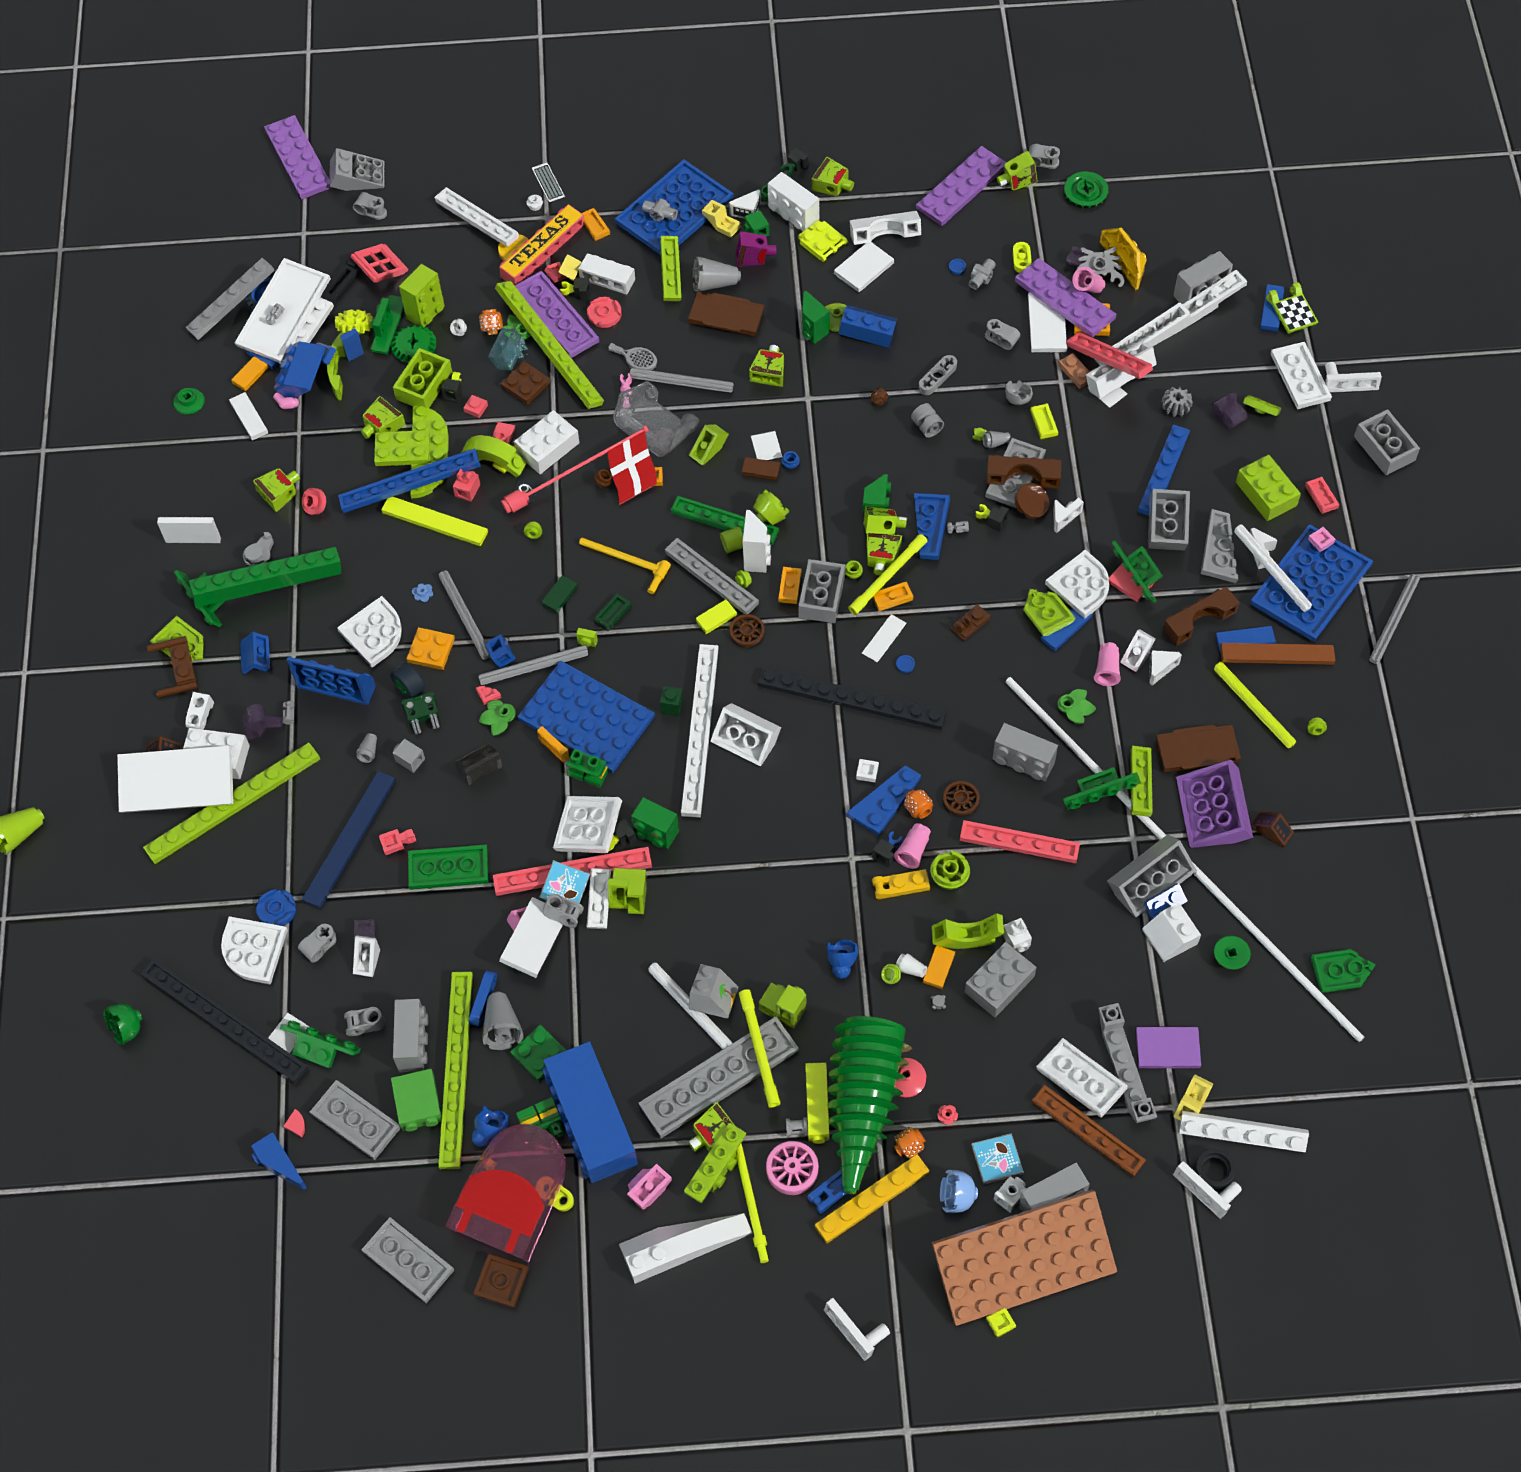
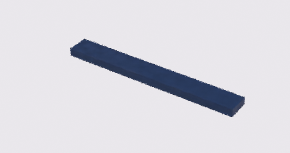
[302,771,396,909]

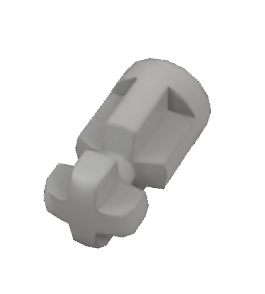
[266,303,285,325]
[947,521,969,533]
[282,701,294,725]

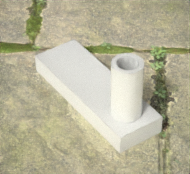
[1325,362,1382,392]
[1173,1161,1242,1219]
[824,1298,890,1361]

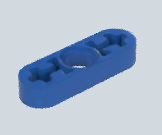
[469,970,497,1027]

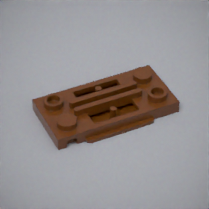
[688,292,764,336]
[1156,725,1241,772]

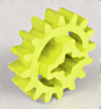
[335,310,373,334]

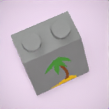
[689,964,738,1019]

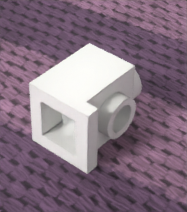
[994,1176,1026,1213]

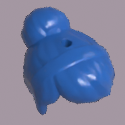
[827,939,858,979]
[472,1106,509,1147]

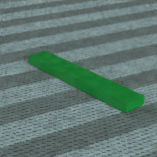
[671,496,779,545]

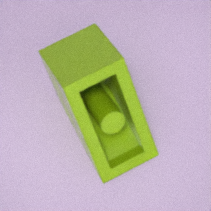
[689,424,729,465]

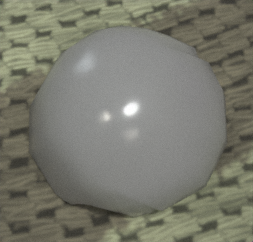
[1005,380,1033,405]

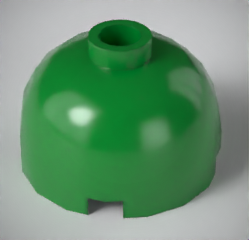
[103,1003,142,1045]

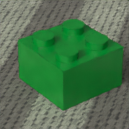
[631,797,679,850]

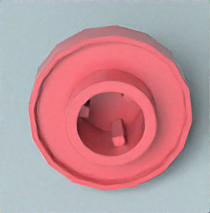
[302,488,326,515]

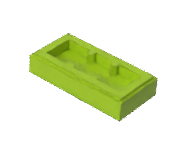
[1243,395,1281,416]

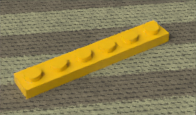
[815,1154,930,1244]

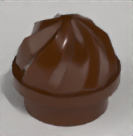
[871,387,889,405]
[594,469,612,488]

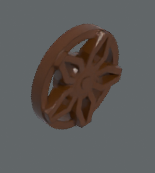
[730,614,765,647]
[943,781,980,815]

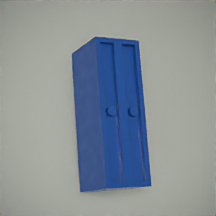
[542,1041,638,1184]

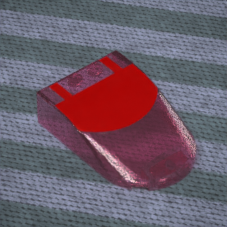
[445,1124,566,1262]

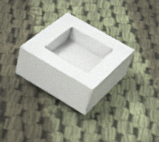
[856,759,879,782]

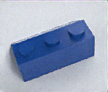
[839,305,897,348]
[274,341,326,398]

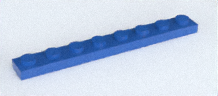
[338,448,481,513]

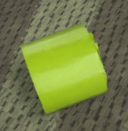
[720,527,743,554]

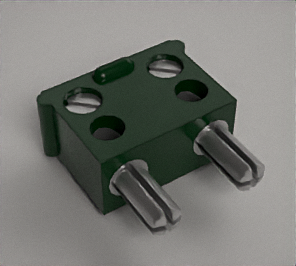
[401,692,440,734]

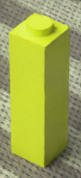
[806,1063,829,1144]

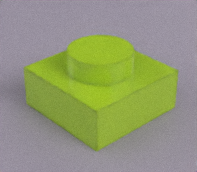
[576,628,598,647]

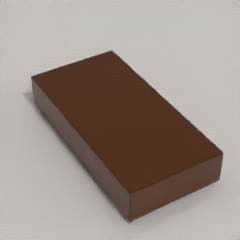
[742,457,781,481]

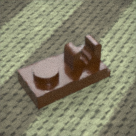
[950,604,991,641]

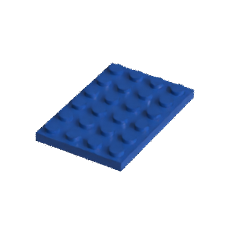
[615,159,734,255]
[1250,524,1373,642]
[518,661,655,774]

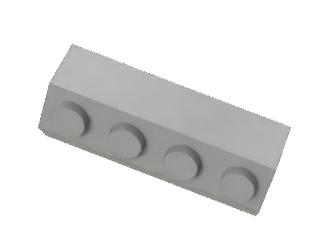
[1107,834,1197,917]

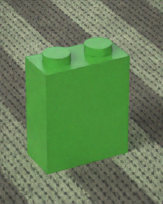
[391,1069,442,1131]

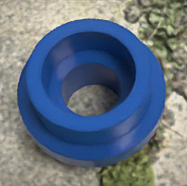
[782,451,800,469]

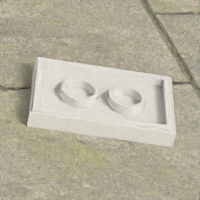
[834,242,894,293]
[157,517,221,543]

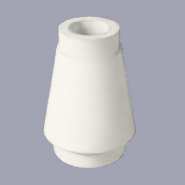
[896,954,927,978]

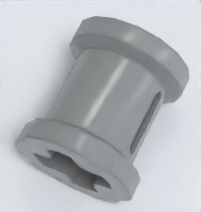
[786,1117,808,1138]

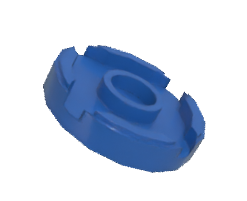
[256,889,296,926]

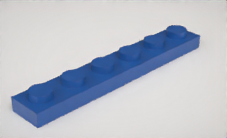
[1138,425,1190,516]

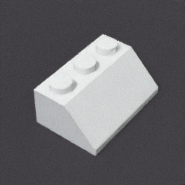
[743,510,771,573]
[710,703,781,766]

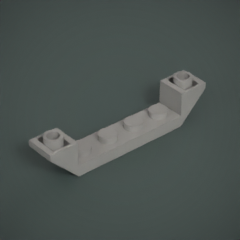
[1098,1003,1157,1123]

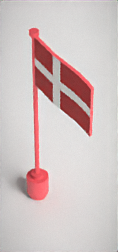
[501,425,657,513]

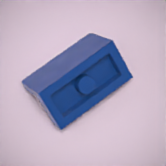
[240,632,270,674]

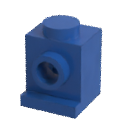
[485,634,516,668]

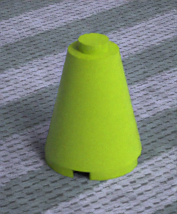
[0,807,44,855]

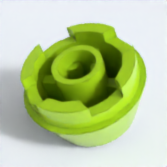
[753,489,790,525]
[930,851,970,890]

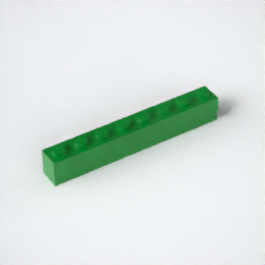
[189,547,341,608]

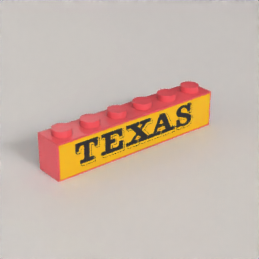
[499,204,584,285]

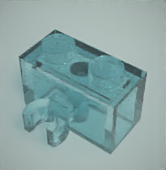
[488,328,528,370]

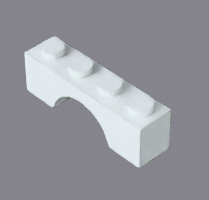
[850,211,921,245]

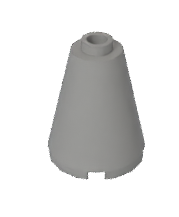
[692,256,741,292]
[482,992,523,1050]

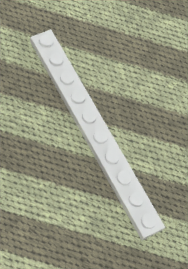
[681,644,719,817]

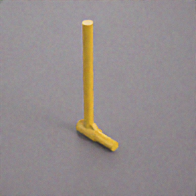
[579,538,671,594]

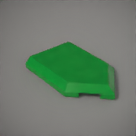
[1311,949,1376,993]

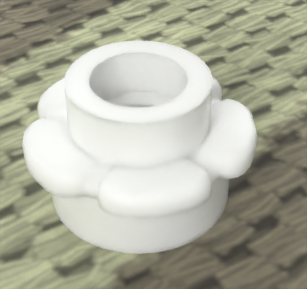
[526,195,543,211]
[450,319,467,336]

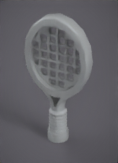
[608,343,657,370]

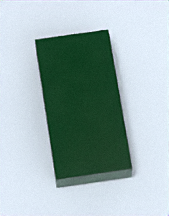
[541,575,578,613]
[594,593,632,631]

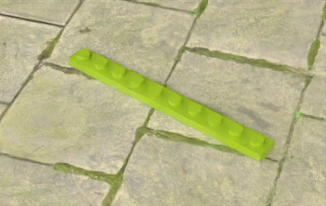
[495,281,604,409]
[143,743,320,864]
[439,972,473,1169]

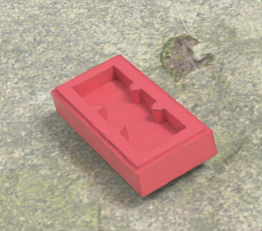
[492,422,515,444]
[1305,477,1339,514]

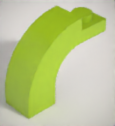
[461,435,527,477]
[932,913,1004,949]

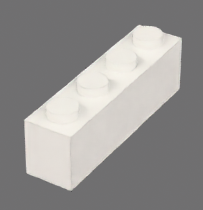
[1086,341,1157,398]

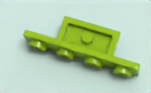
[684,1123,746,1203]

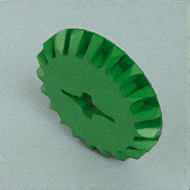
[1064,171,1108,208]
[391,324,436,363]

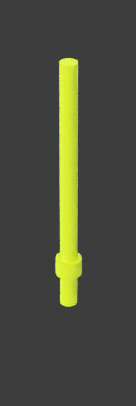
[736,1143,769,1263]

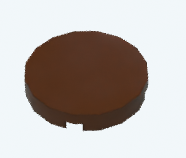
[1014,483,1049,519]

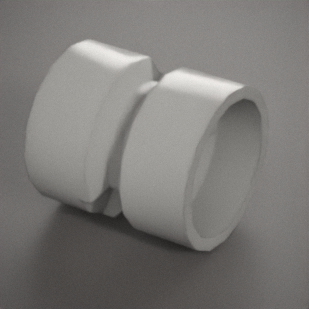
[911,403,944,438]

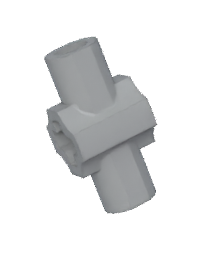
[642,199,678,222]
[969,259,996,290]

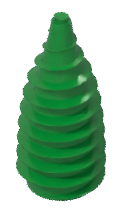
[828,1016,912,1194]

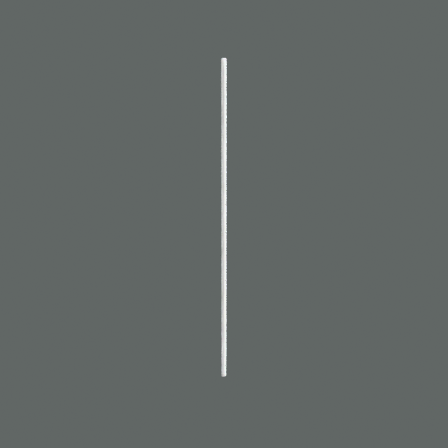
[1005,677,1364,1042]

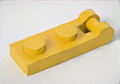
[872,869,930,899]

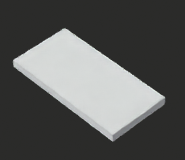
[235,258,331,363]
[118,746,233,813]

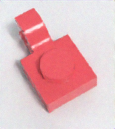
[379,829,417,855]

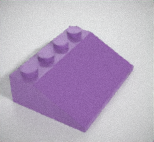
[1176,760,1253,848]

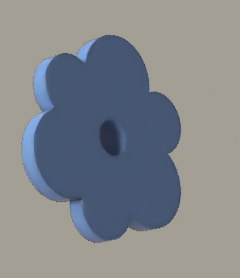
[412,584,433,602]

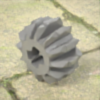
[1162,387,1193,417]

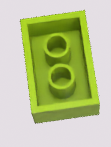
[399,264,445,327]
[393,348,453,409]
[1236,455,1301,521]

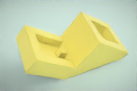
[702,200,741,238]
[558,254,582,281]
[1173,1075,1213,1121]

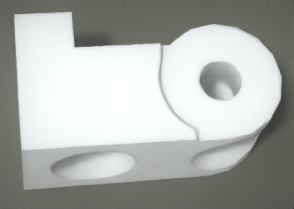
[186,692,214,730]

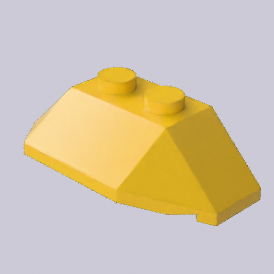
[1100,228,1147,290]

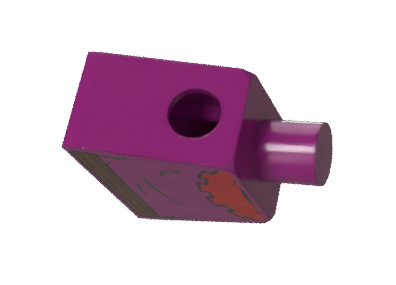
[735,232,776,267]

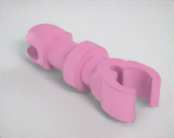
[620,373,632,406]

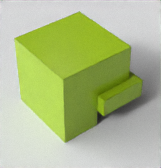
[608,868,647,914]

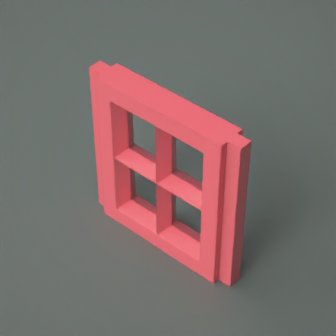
[351,244,408,283]

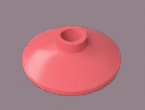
[895,1058,926,1098]

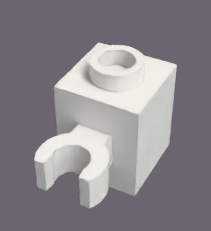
[1003,918,1032,952]

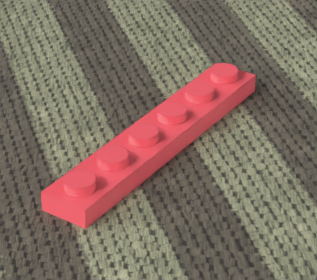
[1066,332,1153,379]
[960,820,1080,864]

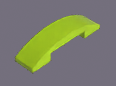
[327,333,345,400]

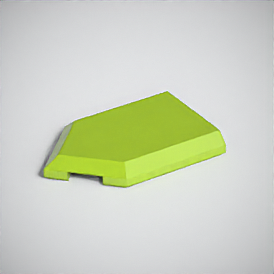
[1023,589,1075,636]
[150,616,203,661]

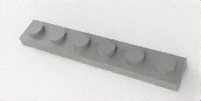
[186,258,275,340]
[665,538,759,614]

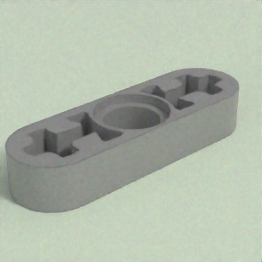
[919,355,957,395]

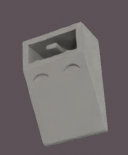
[330,148,384,191]

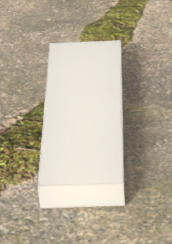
[229,392,268,440]
[587,868,611,929]

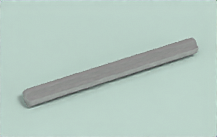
[630,368,733,393]
[439,570,491,660]
[1369,574,1420,664]
[478,645,588,685]

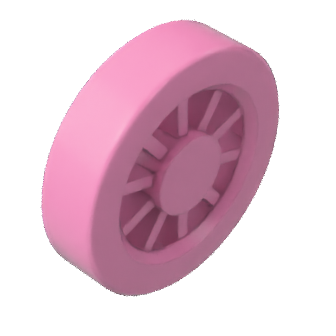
[766,1141,819,1195]

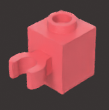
[453,469,480,502]

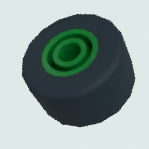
[390,662,425,699]

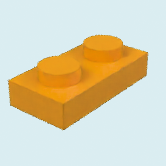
[779,567,802,604]
[872,582,913,612]

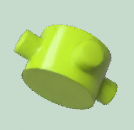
[972,428,987,441]

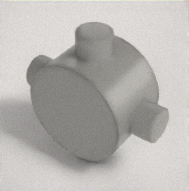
[931,995,946,1010]

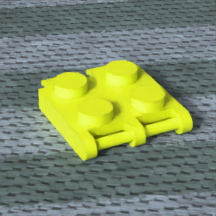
[798,220,848,262]

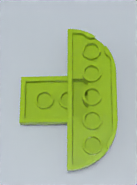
[374,406,449,499]

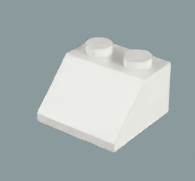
[1142,903,1201,962]

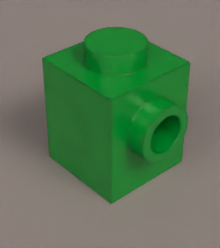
[743,210,769,237]

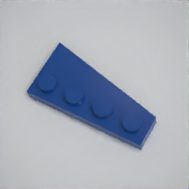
[914,493,950,560]
[846,765,922,836]

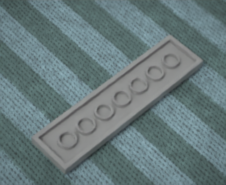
[638,1017,799,1138]

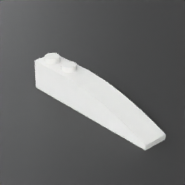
[619,1213,753,1284]

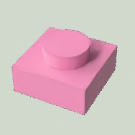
[1308,527,1335,552]

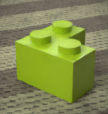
[759,983,806,1029]

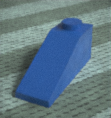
[251,1132,307,1190]

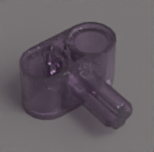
[1211,392,1247,428]
[242,704,283,740]

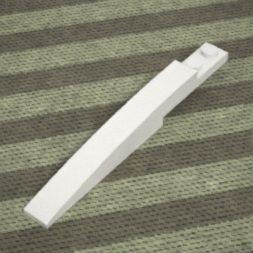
[1095,270,1247,366]

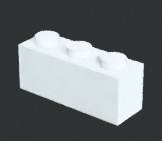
[579,253,635,295]

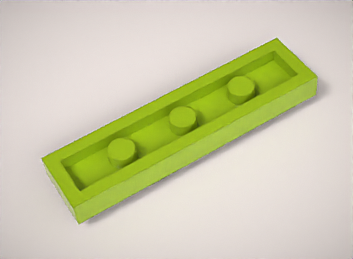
[660,236,681,301]
[1130,746,1152,817]

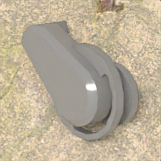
[243,532,274,566]

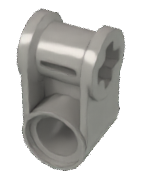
[1029,144,1060,169]
[353,192,387,220]
[985,319,1020,350]
[543,894,584,928]
[298,924,337,963]
[344,1007,385,1036]

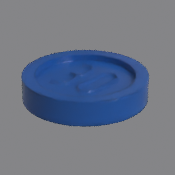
[949,259,966,275]
[896,655,915,673]

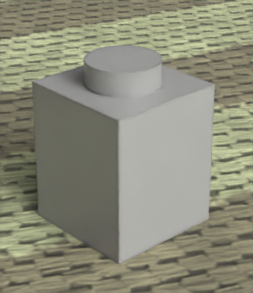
[393,739,425,773]

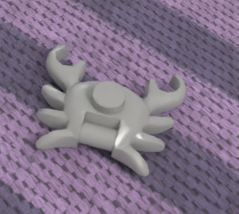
[1077,247,1125,288]

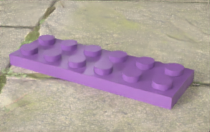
[264,115,332,199]
[916,146,1007,226]
[1015,258,1116,338]
[515,271,599,358]

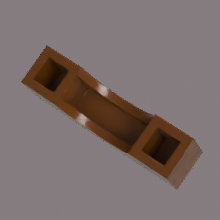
[986,455,1061,489]
[1163,586,1240,646]

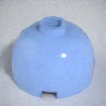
[940,1170,978,1213]

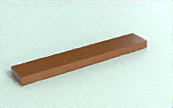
[1220,643,1336,665]
[1032,1085,1146,1177]

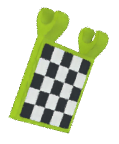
[1266,282,1318,334]

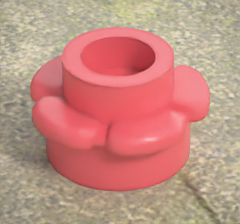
[937,1105,958,1125]

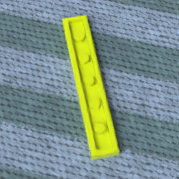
[381,497,488,547]

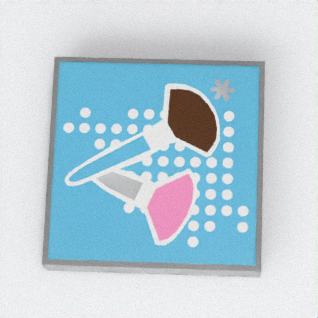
[539,860,590,910]
[971,1133,1024,1185]

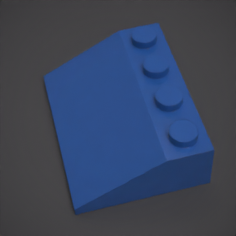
[287,657,376,705]

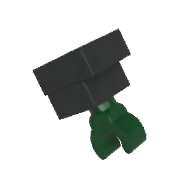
[781,148,809,177]

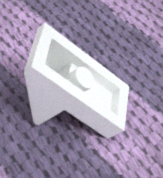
[1053,498,1084,533]
[1250,528,1277,569]
[1120,629,1155,672]

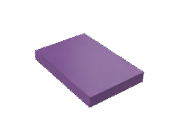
[1136,1027,1201,1068]

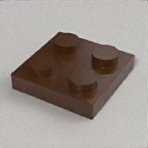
[500,361,551,405]
[473,1254,529,1309]

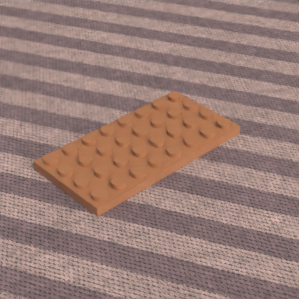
[931,1189,1117,1326]

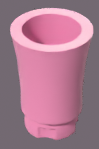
[1072,267,1105,293]
[1094,642,1121,686]
[894,823,931,869]

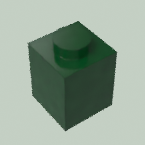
[660,686,683,716]

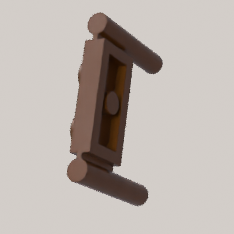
[146,636,198,698]

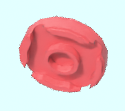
[587,297,622,328]

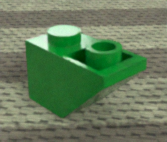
[863,474,891,513]

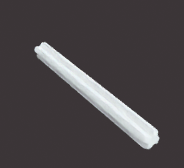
[1234,525,1312,612]
[648,963,733,1049]

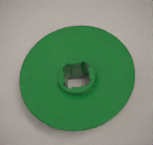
[173,388,205,414]
[1214,936,1251,969]

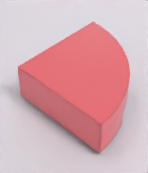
[476,686,501,705]
[284,1109,305,1138]

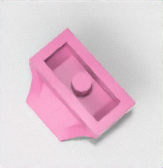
[627,1164,672,1210]

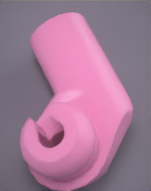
[273,392,299,409]

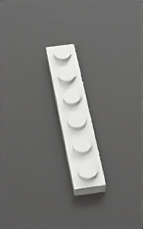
[434,187,519,247]
[1179,1111,1309,1152]

